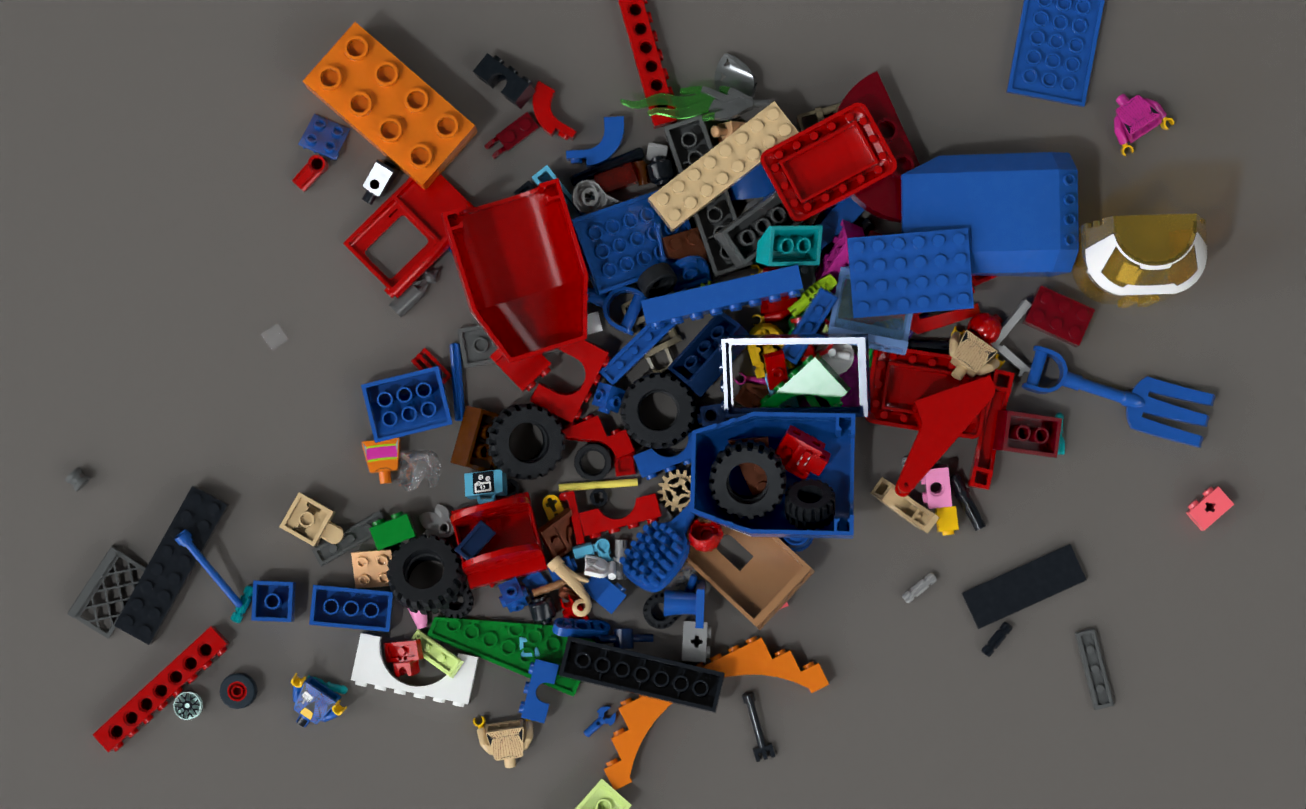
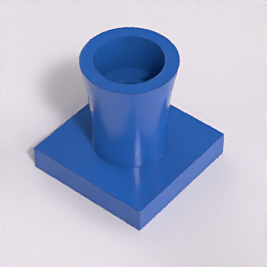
[664,579,705,629]

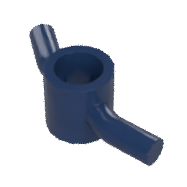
[595,628,653,649]

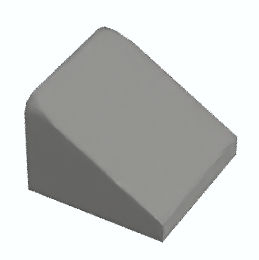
[646,142,668,161]

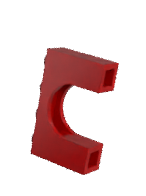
[530,339,610,423]

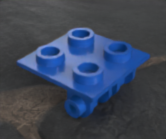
[298,114,350,160]

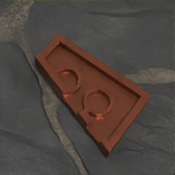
[728,436,769,496]

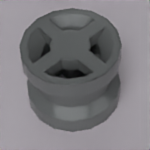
[65,467,91,492]

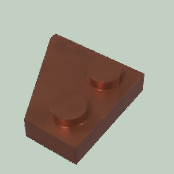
[537,508,572,559]

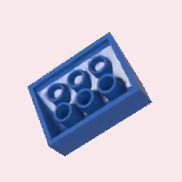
[361,366,453,443]

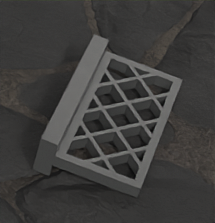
[67,546,146,639]

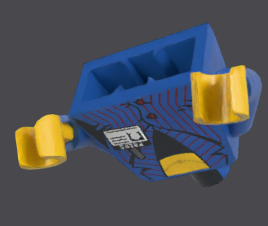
[291,673,347,727]

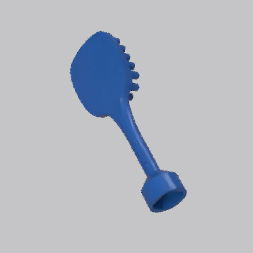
[619,502,695,592]

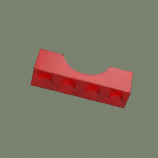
[579,493,662,539]

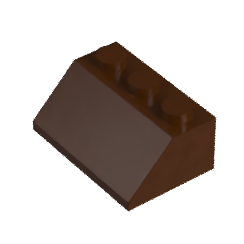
[450,405,499,471]

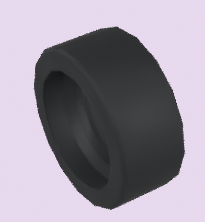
[638,263,677,299]
[574,444,612,481]

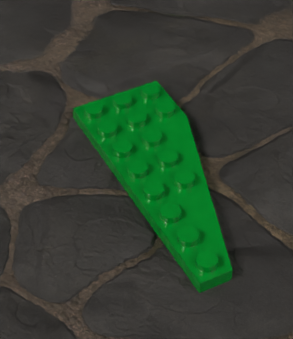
[427,617,595,697]

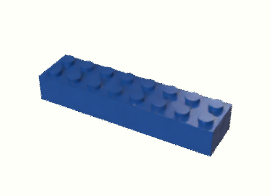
[641,265,804,330]

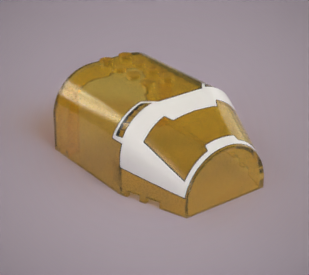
[1072,214,1207,308]

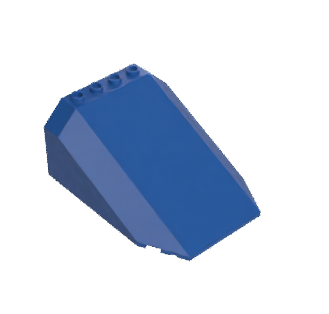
[901,152,1079,277]

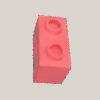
[1186,486,1234,531]

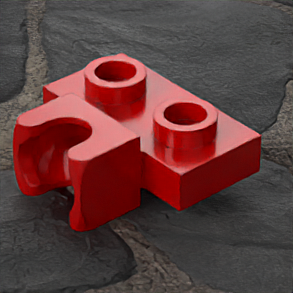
[383,639,424,677]

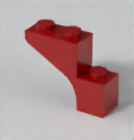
[562,414,636,461]

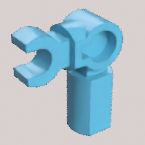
[572,538,613,561]

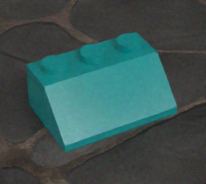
[756,225,823,266]

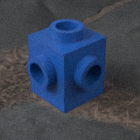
[592,382,625,414]
[498,577,529,613]

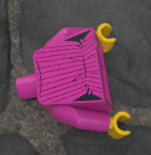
[1114,94,1174,156]

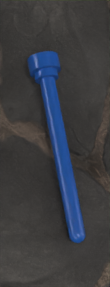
[174,529,243,608]

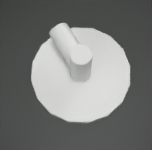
[815,344,854,375]

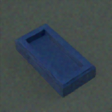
[455,520,497,561]

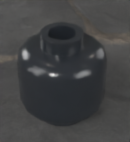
[647,156,675,187]
[528,594,557,625]

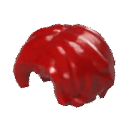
[688,519,724,552]

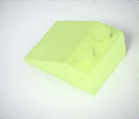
[574,779,632,809]

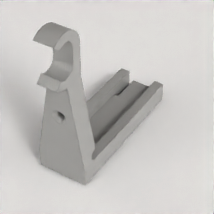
[990,300,1032,376]

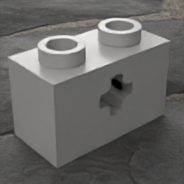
[681,621,711,662]

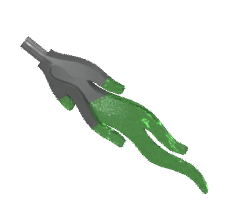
[620,86,769,121]

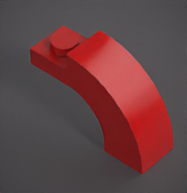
[533,80,577,141]

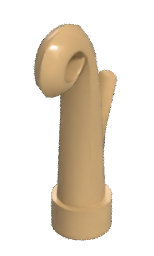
[547,555,592,617]

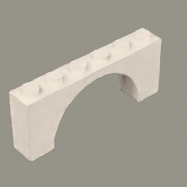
[351,633,479,707]

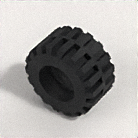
[785,479,835,531]

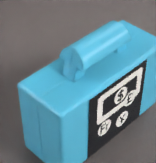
[464,469,507,505]

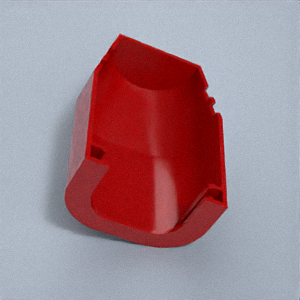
[441,178,588,363]

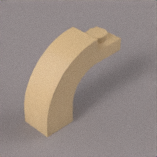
[871,477,939,534]

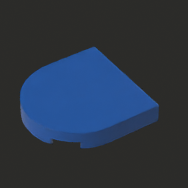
[671,256,712,292]

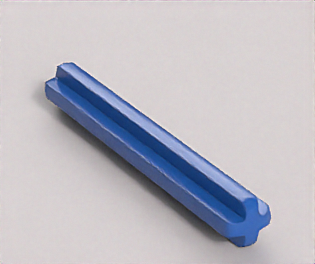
[450,343,465,421]

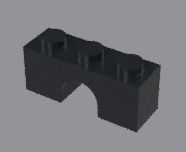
[473,53,536,109]

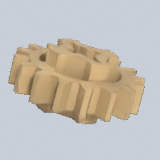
[657,469,691,512]

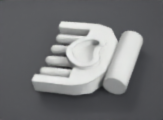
[584,555,616,580]

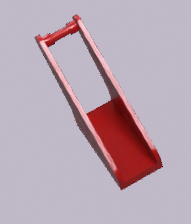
[895,375,995,497]

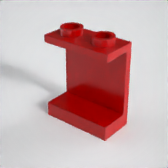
[490,349,552,392]

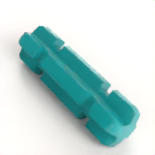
[230,585,253,623]

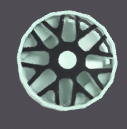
[173,691,203,720]

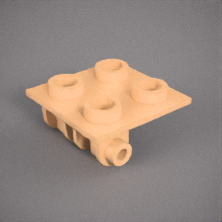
[351,549,393,589]

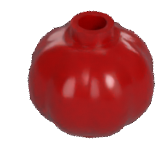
[967,312,1003,347]

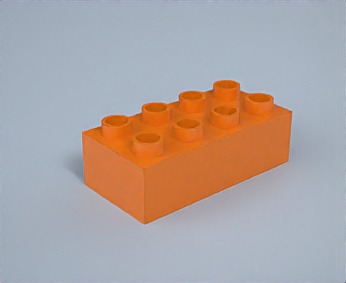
[303,22,478,190]

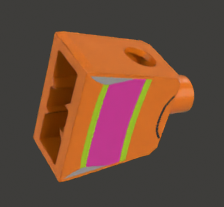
[362,438,401,484]

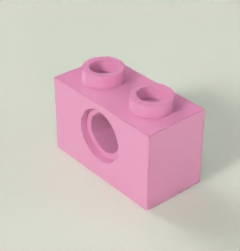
[921,465,952,509]

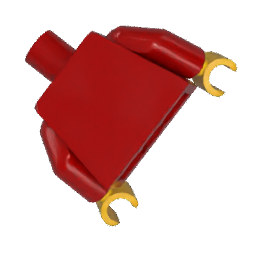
[751,265,801,326]

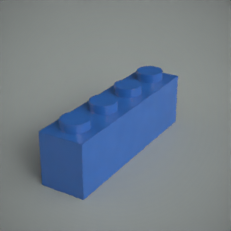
[822,197,865,236]

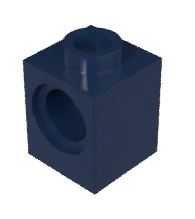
[696,404,726,427]

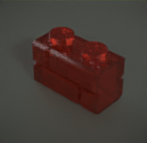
[594,162,638,195]

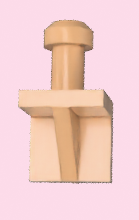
[710,121,745,143]

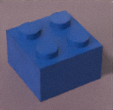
[251,580,296,622]

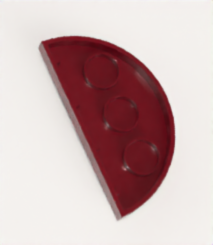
[835,71,920,223]

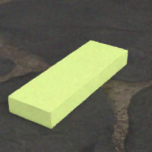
[411,629,464,678]

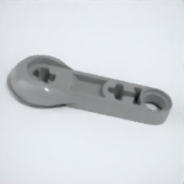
[571,180,621,213]

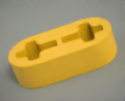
[542,495,564,521]

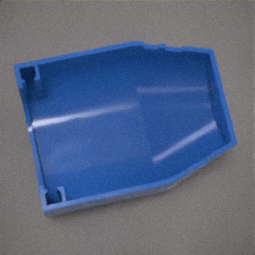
[690,412,856,539]

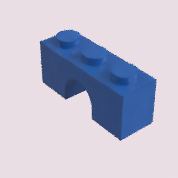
[519,659,559,723]

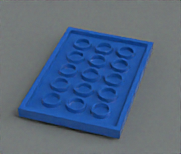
[1006,0,1105,108]
[571,190,692,296]
[847,228,974,318]

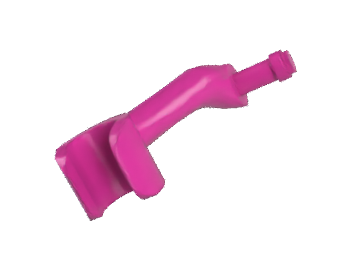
[734,372,767,385]

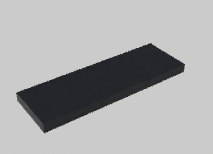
[962,544,1087,629]

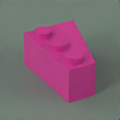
[815,220,865,293]

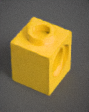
[935,506,959,536]

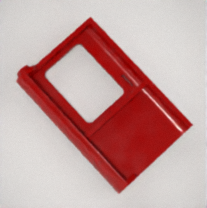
[343,174,474,298]

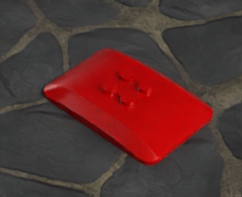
[760,103,897,222]
[865,349,991,439]

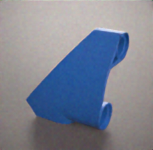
[728,164,775,201]

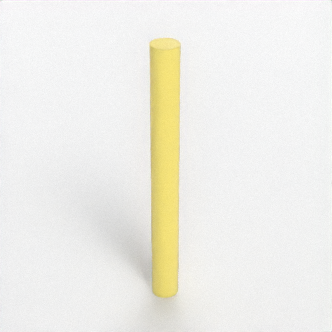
[559,478,638,492]

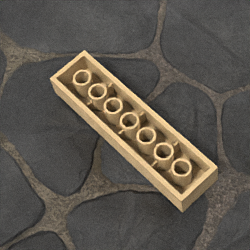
[648,101,799,232]

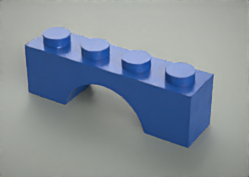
[633,432,692,480]

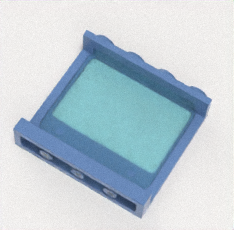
[827,266,913,356]

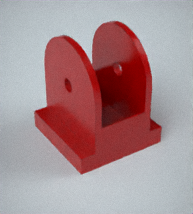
[450,492,548,590]

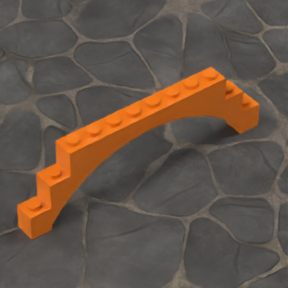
[604,636,829,790]

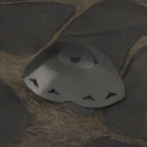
[710,53,757,119]

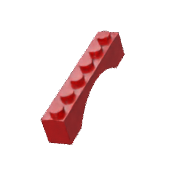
[967,369,1015,490]

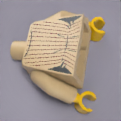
[949,326,1006,381]
[473,716,533,768]

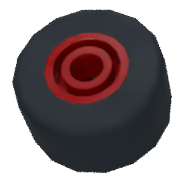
[219,673,257,709]

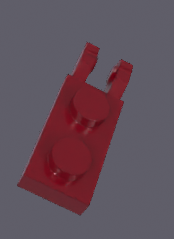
[484,112,539,159]

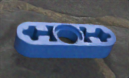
[552,618,610,639]

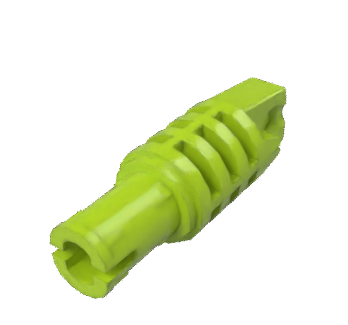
[788,274,838,318]

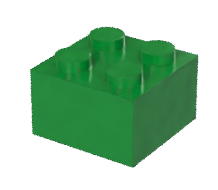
[369,511,417,551]

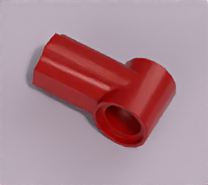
[292,155,328,192]

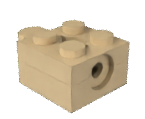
[279,492,344,547]

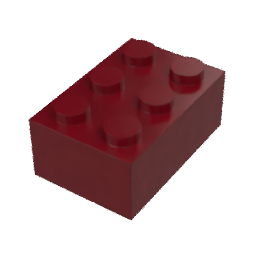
[1022,285,1095,347]
[993,410,1062,458]

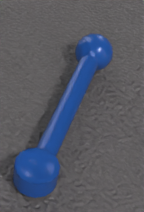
[654,222,667,263]

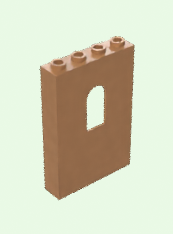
[686,517,814,630]

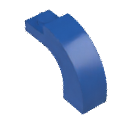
[566,116,624,168]

